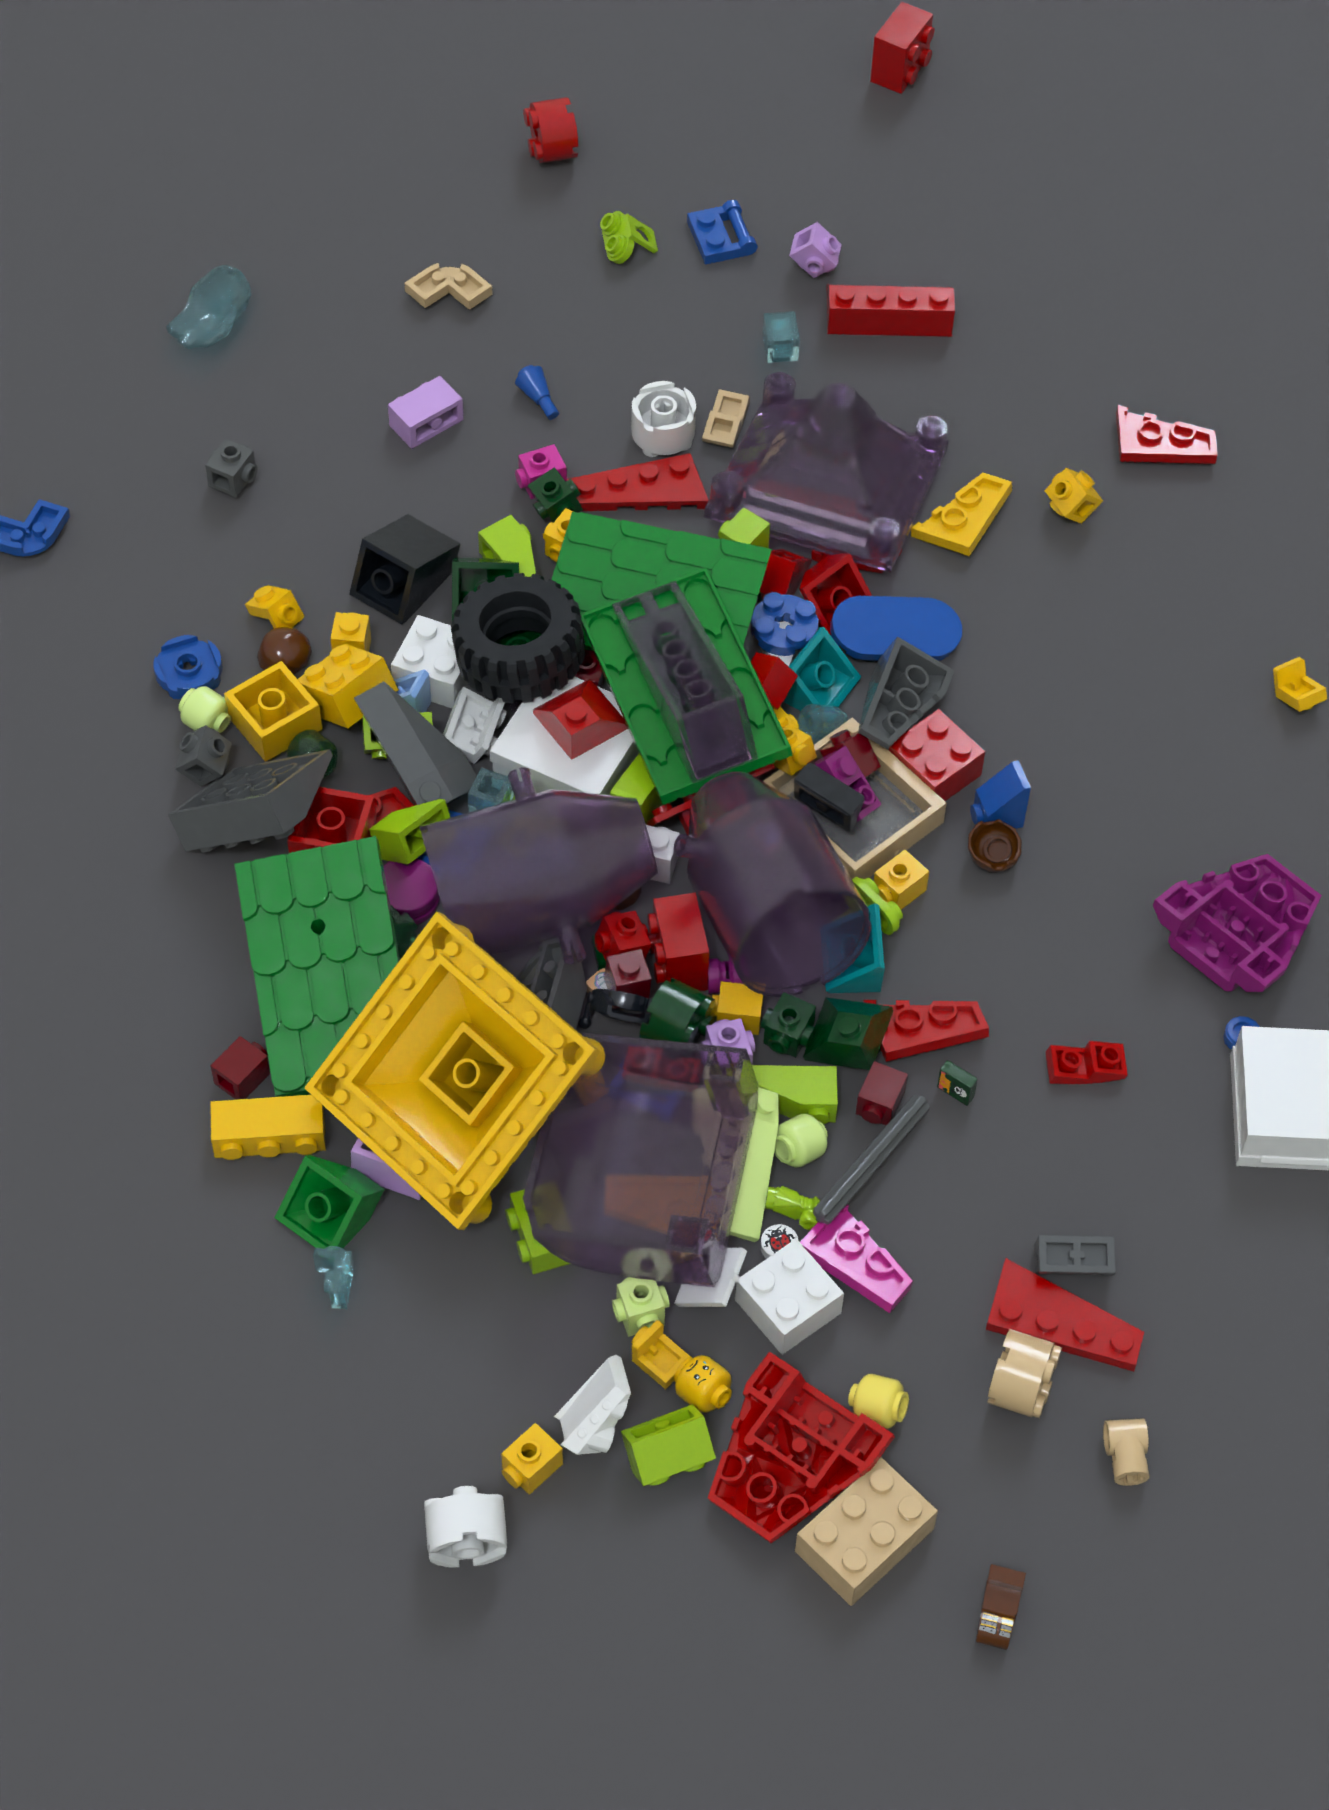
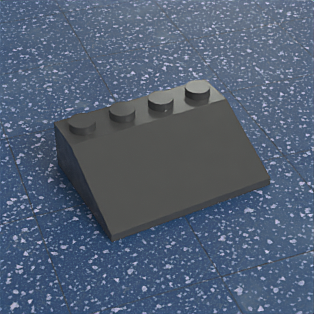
[168,749,333,853]

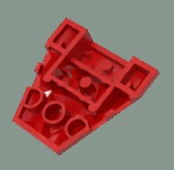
[707,1351,895,1544]

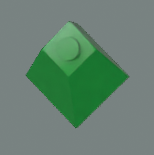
[274,1155,385,1259]

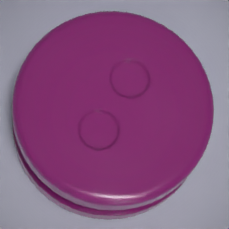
[383,858,440,926]

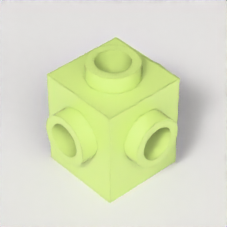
[612,1273,670,1337]

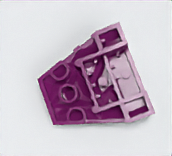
[1153,854,1322,992]

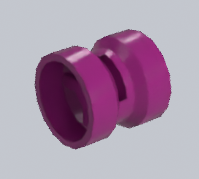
[708,956,745,994]

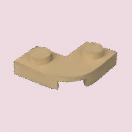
[404,263,493,310]

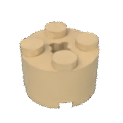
[987,1329,1062,1418]

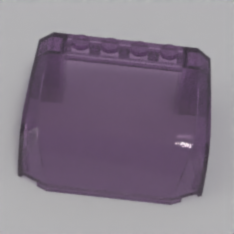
[523,1033,758,1287]

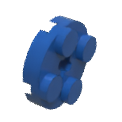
[751,592,818,656]
[153,635,222,699]

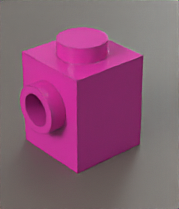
[515,444,567,499]

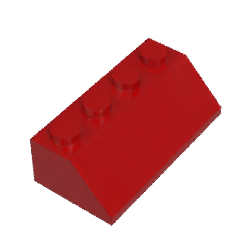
[826,284,955,337]

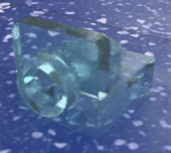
[313,1246,354,1309]

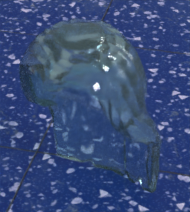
[166,265,251,349]

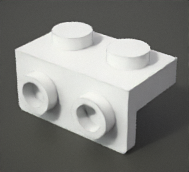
[443,687,507,764]

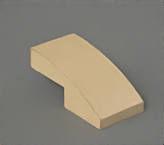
[702,389,750,448]

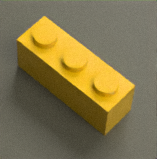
[210,1095,326,1160]

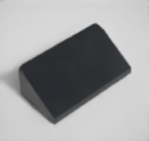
[794,763,864,832]

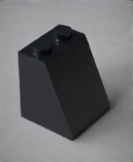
[349,514,460,624]

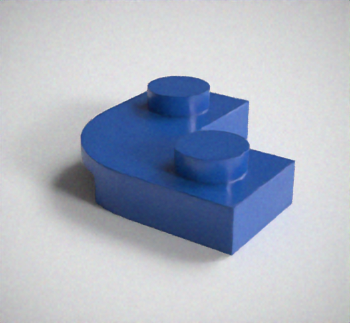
[0,499,70,556]

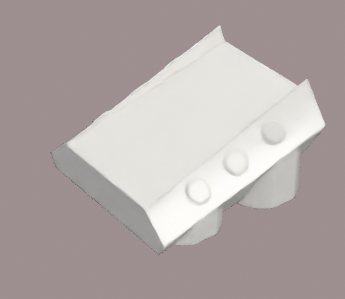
[554,1355,631,1455]

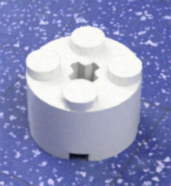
[631,381,696,457]
[424,1486,507,1567]

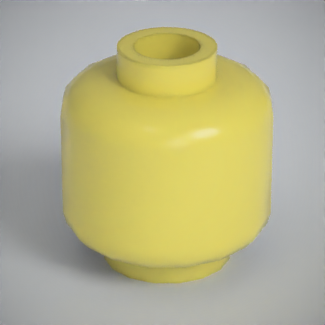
[848,1374,909,1429]

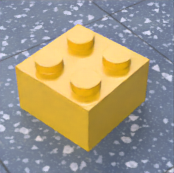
[298,644,398,729]
[224,661,323,762]

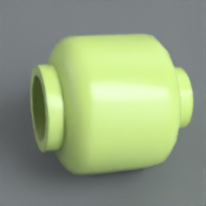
[178,686,231,733]
[774,1114,828,1168]

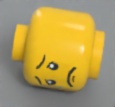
[674,1355,732,1413]

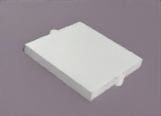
[674,1248,747,1307]

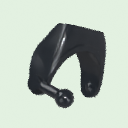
[579,989,652,1029]

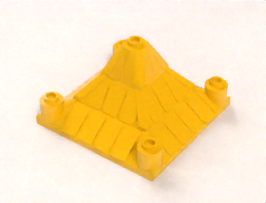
[305,911,605,1230]

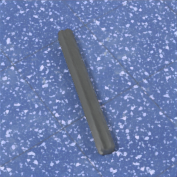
[813,1095,930,1225]

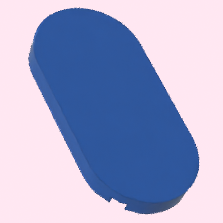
[830,596,962,661]

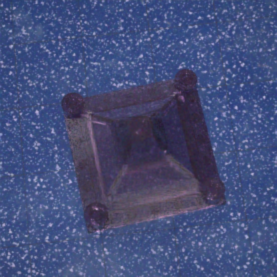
[704,372,949,573]

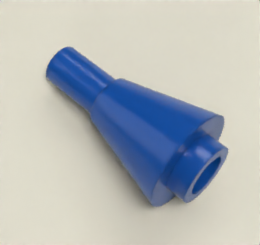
[515,365,559,420]

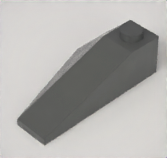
[858,636,955,749]
[354,682,482,805]

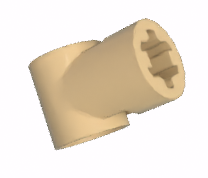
[1103,1418,1149,1486]

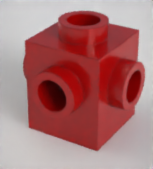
[594,910,652,960]

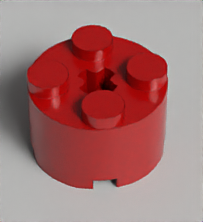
[523,97,578,164]

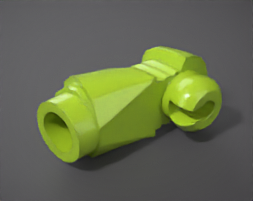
[765,1185,820,1230]

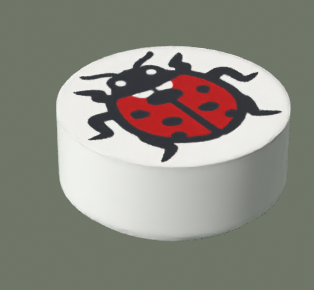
[760,1224,798,1259]

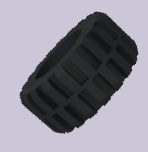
[451,573,586,703]

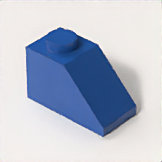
[970,760,1031,829]

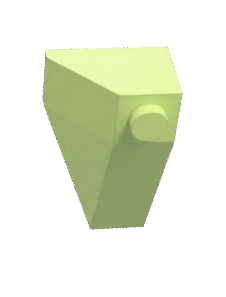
[692,1084,779,1242]

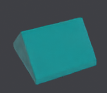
[783,627,861,723]
[821,903,885,993]

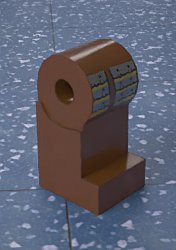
[975,1564,1026,1650]

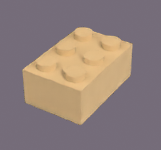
[795,1457,938,1606]

